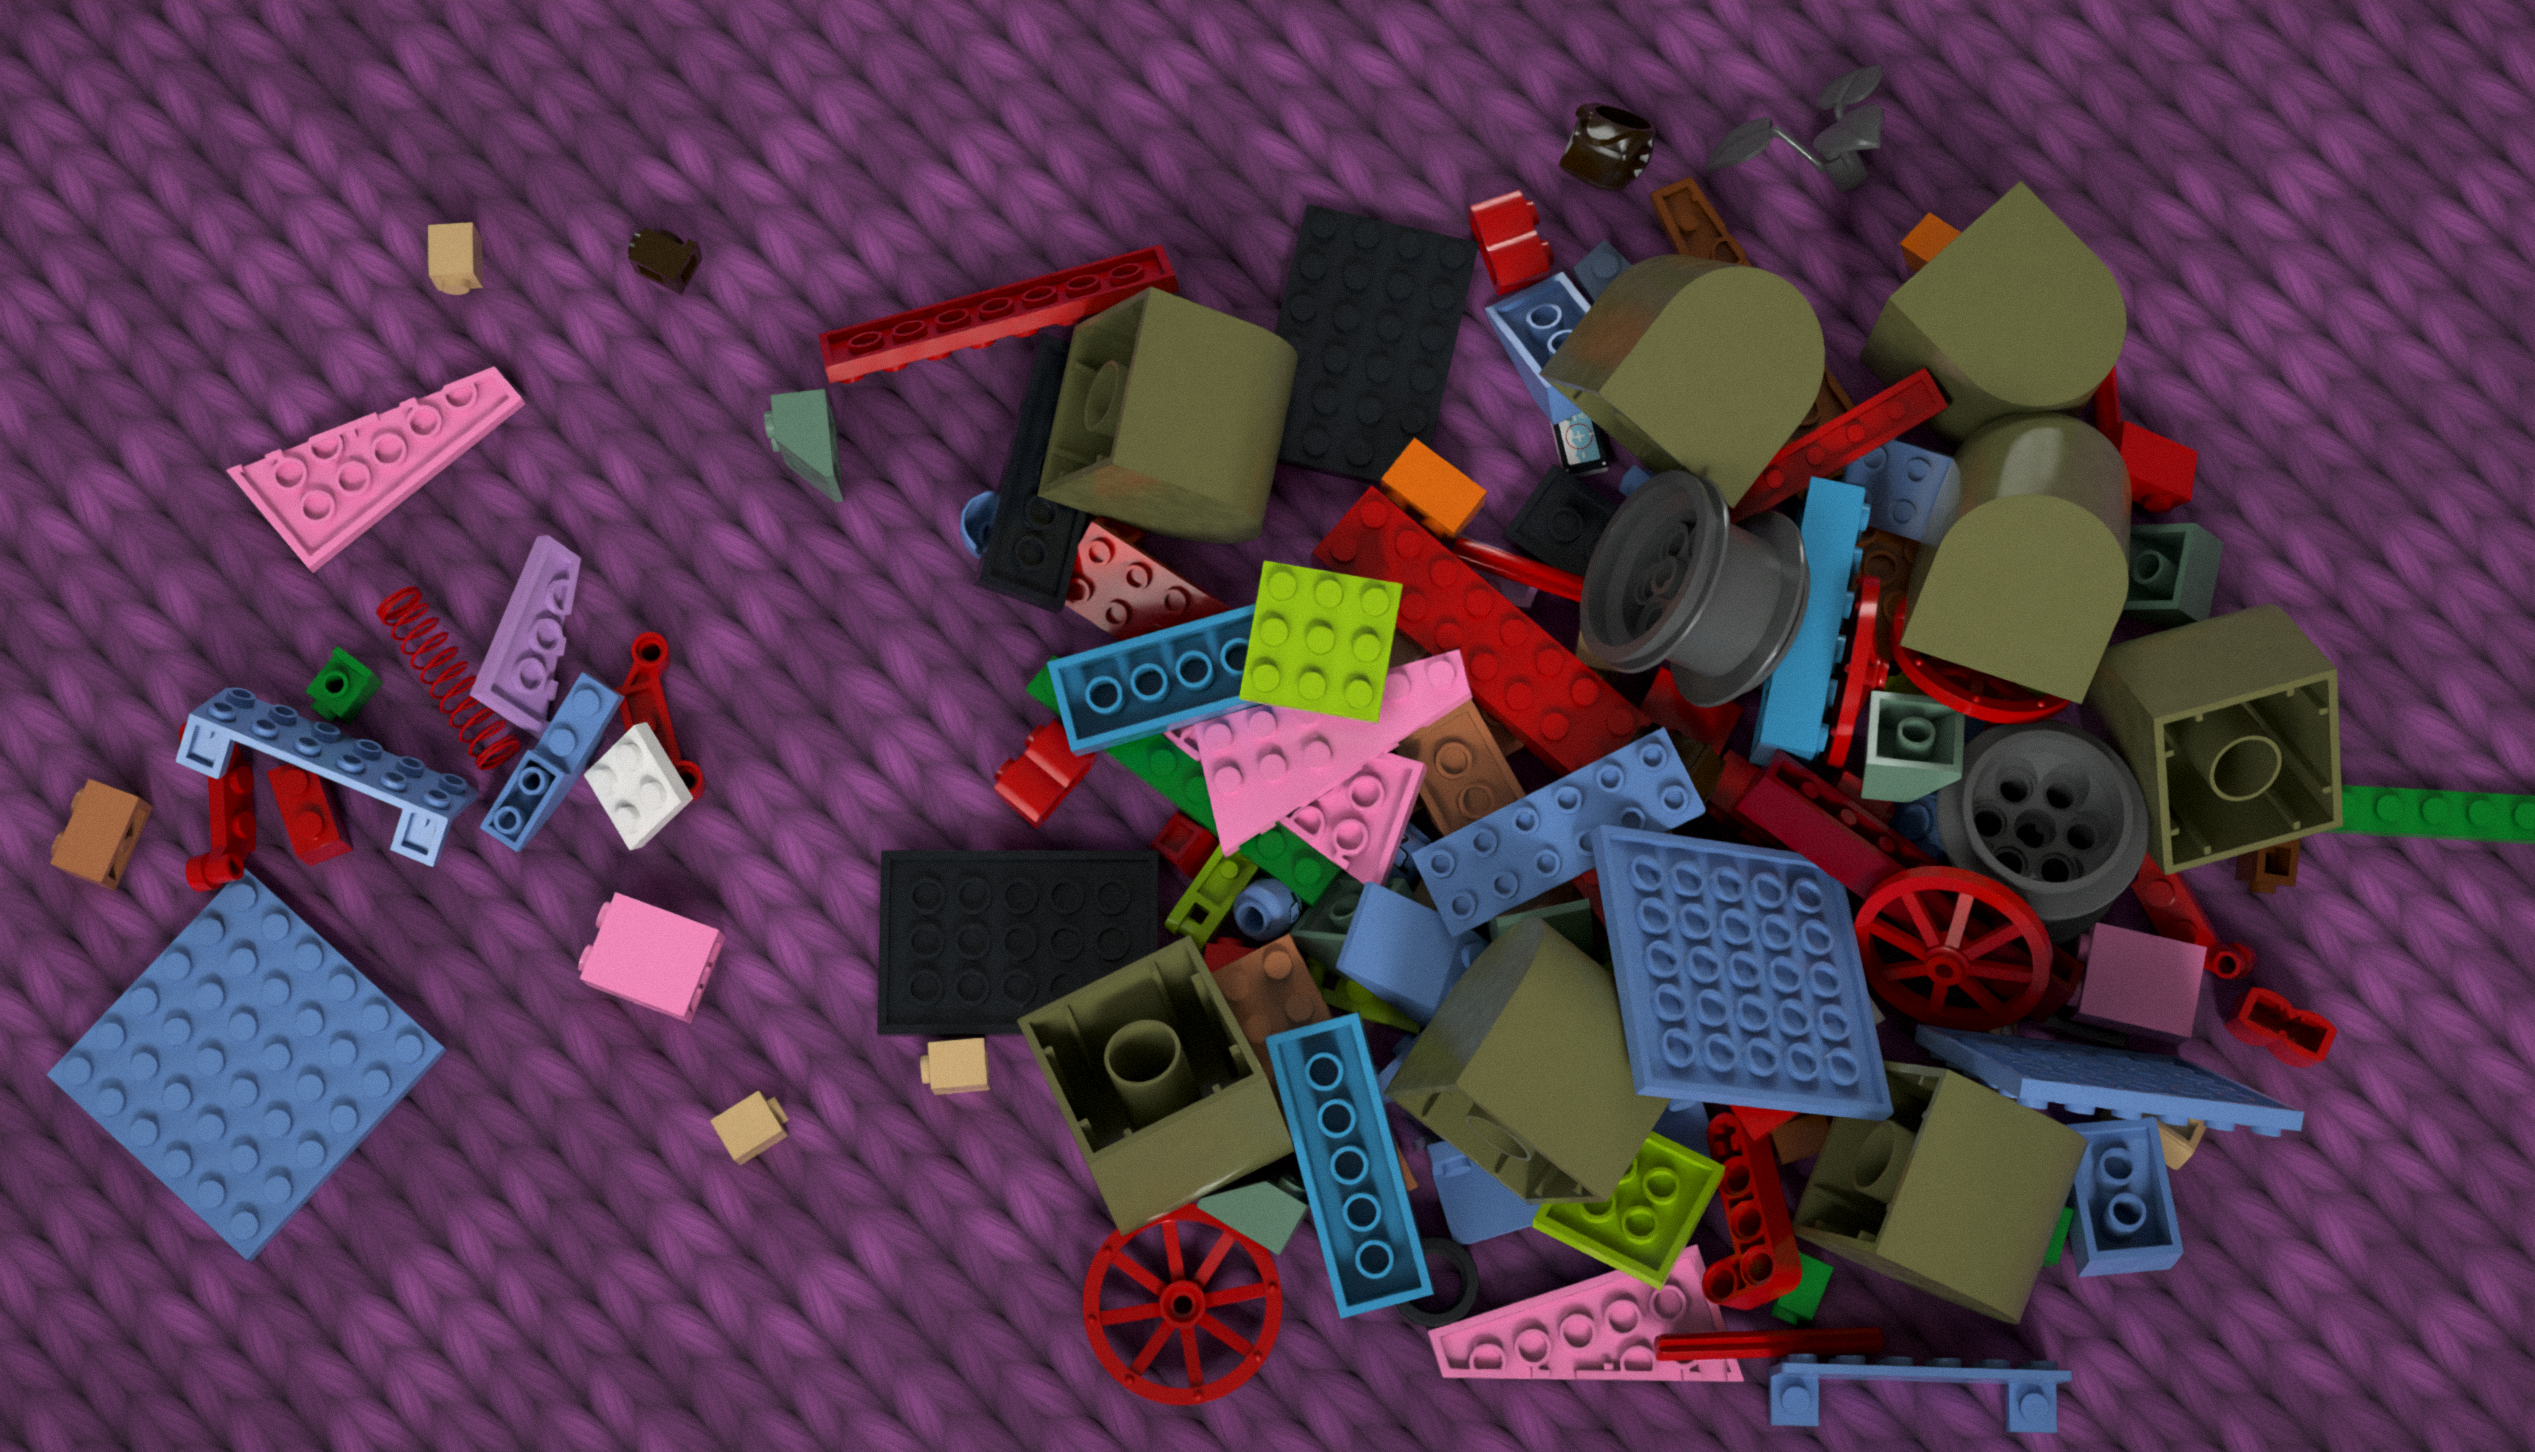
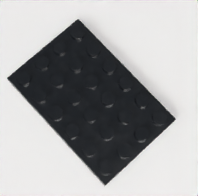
[1274,204,1479,487]
[877,850,1159,1037]

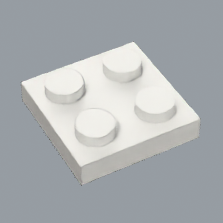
[584,722,693,850]

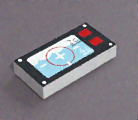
[1550,412,1609,478]

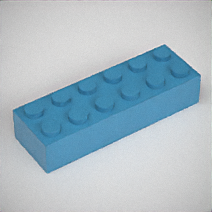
[1749,476,1871,768]
[1047,604,1263,757]
[1265,1011,1435,1319]

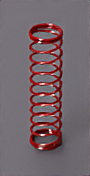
[376,586,521,770]

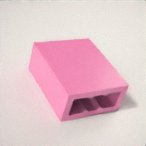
[578,892,725,1023]
[2065,922,2207,1045]

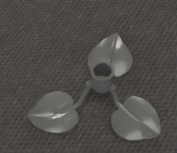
[1707,62,1884,192]

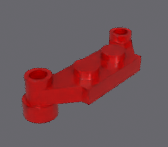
[614,632,705,802]
[179,721,257,892]
[2130,852,2257,980]

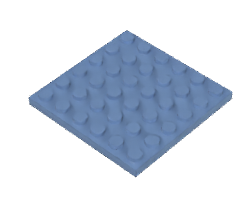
[1590,824,1894,1121]
[47,867,447,1262]
[1914,1024,2304,1137]

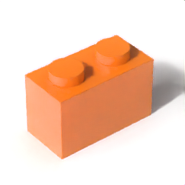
[1380,438,1487,545]

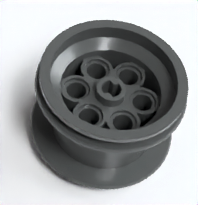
[1580,470,1810,708]
[1936,719,2149,946]

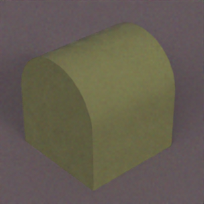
[1859,181,2127,451]
[1539,254,1825,508]
[1037,287,1298,544]
[1900,411,2132,704]
[2080,603,2343,875]
[1383,916,1672,1205]
[1017,935,1294,1237]
[1791,1060,2088,1324]

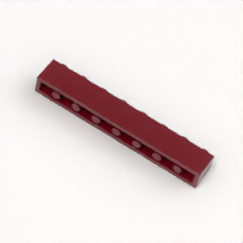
[1736,748,2085,1024]

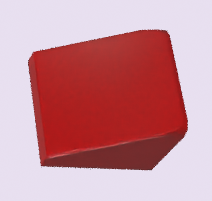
[1149,811,1219,880]

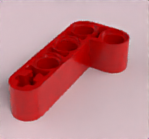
[1702,1112,1802,1311]

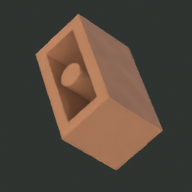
[50,779,153,891]

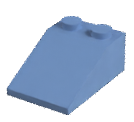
[1485,271,1591,425]
[1336,882,1491,1027]
[2065,1117,2184,1277]

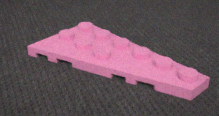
[226,366,525,573]
[1193,649,1473,858]
[1160,724,1428,887]
[1427,1244,1744,1382]

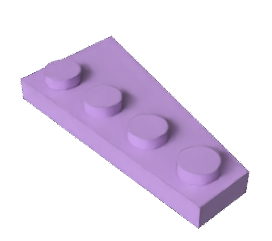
[470,535,581,739]

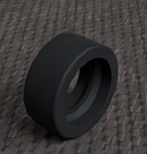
[1395,1236,1480,1329]

